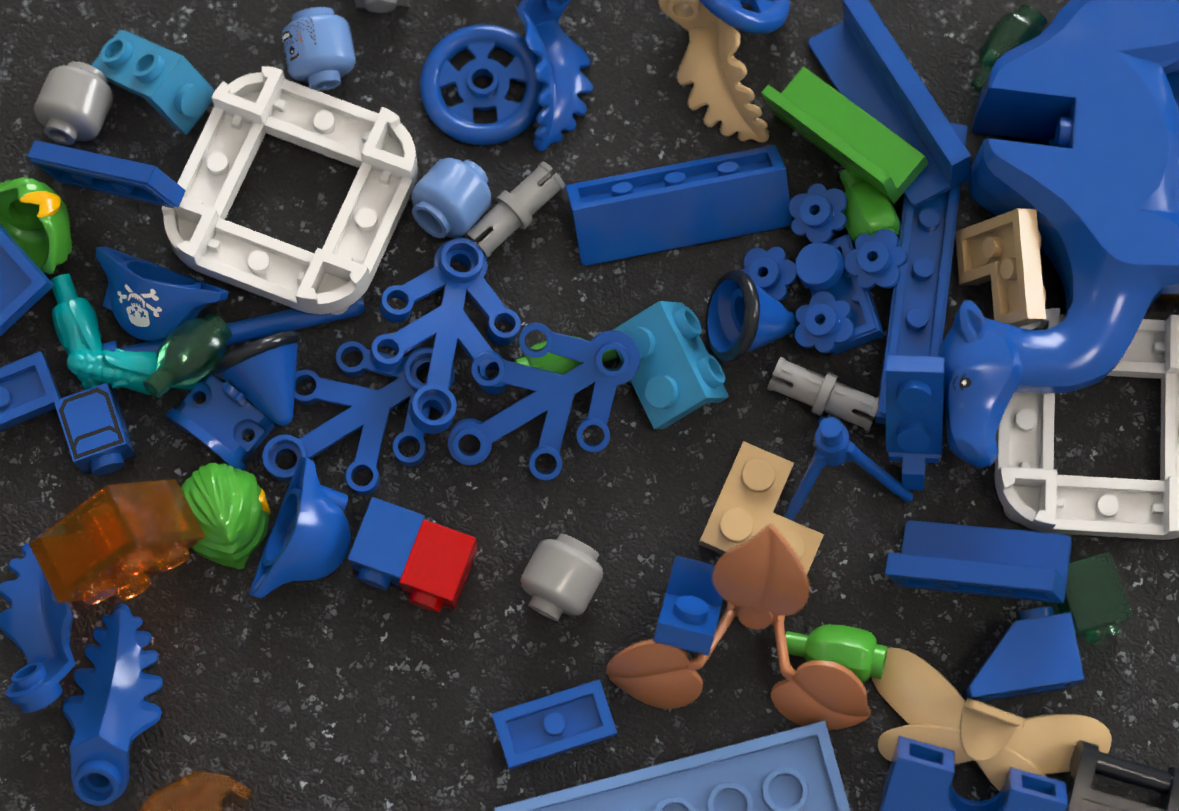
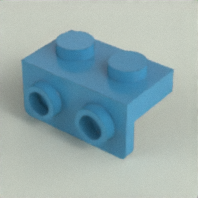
[613,301,729,429]

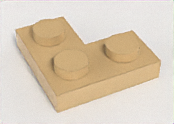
[955,208,1046,327]
[699,441,824,575]

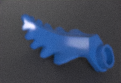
[516,0,593,151]
[0,525,76,713]
[62,603,163,806]

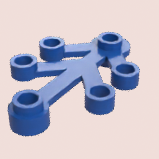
[370,238,521,434]
[448,322,640,480]
[262,341,455,496]

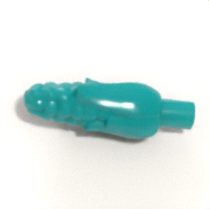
[50,274,110,390]
[67,348,199,395]

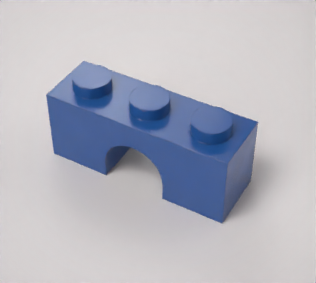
[880,736,1068,811]

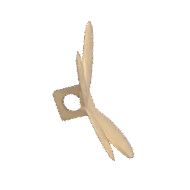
[871,648,1112,792]

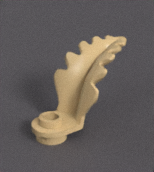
[659,0,769,142]

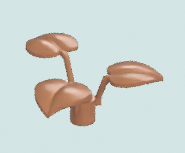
[606,524,871,730]

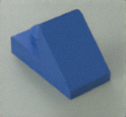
[653,556,723,655]

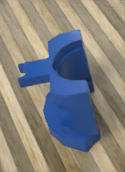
[165,372,275,470]

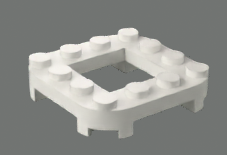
[162,66,418,315]
[994,308,1179,540]

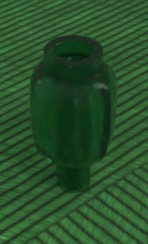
[970,4,1047,94]
[143,313,232,398]

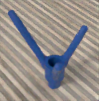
[784,415,913,521]

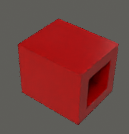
[399,519,478,613]

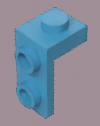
[91,30,215,135]

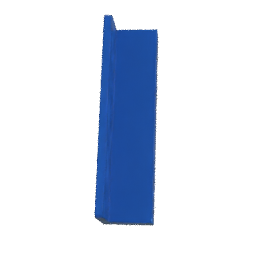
[808,0,971,208]
[565,145,792,266]

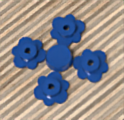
[741,183,908,354]

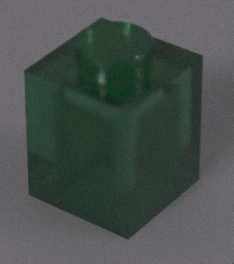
[1056,552,1133,644]

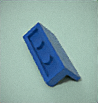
[885,520,1072,604]

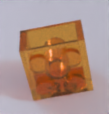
[29,479,206,606]

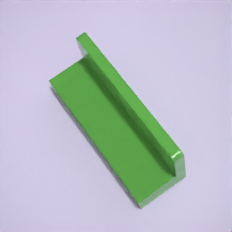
[761,66,928,204]

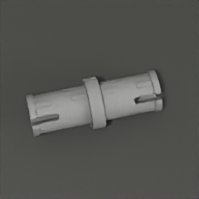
[464,161,565,259]
[767,357,878,431]

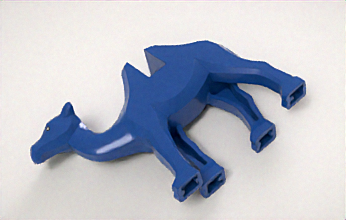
[938,0,1179,469]

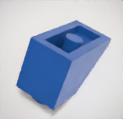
[962,606,1084,702]

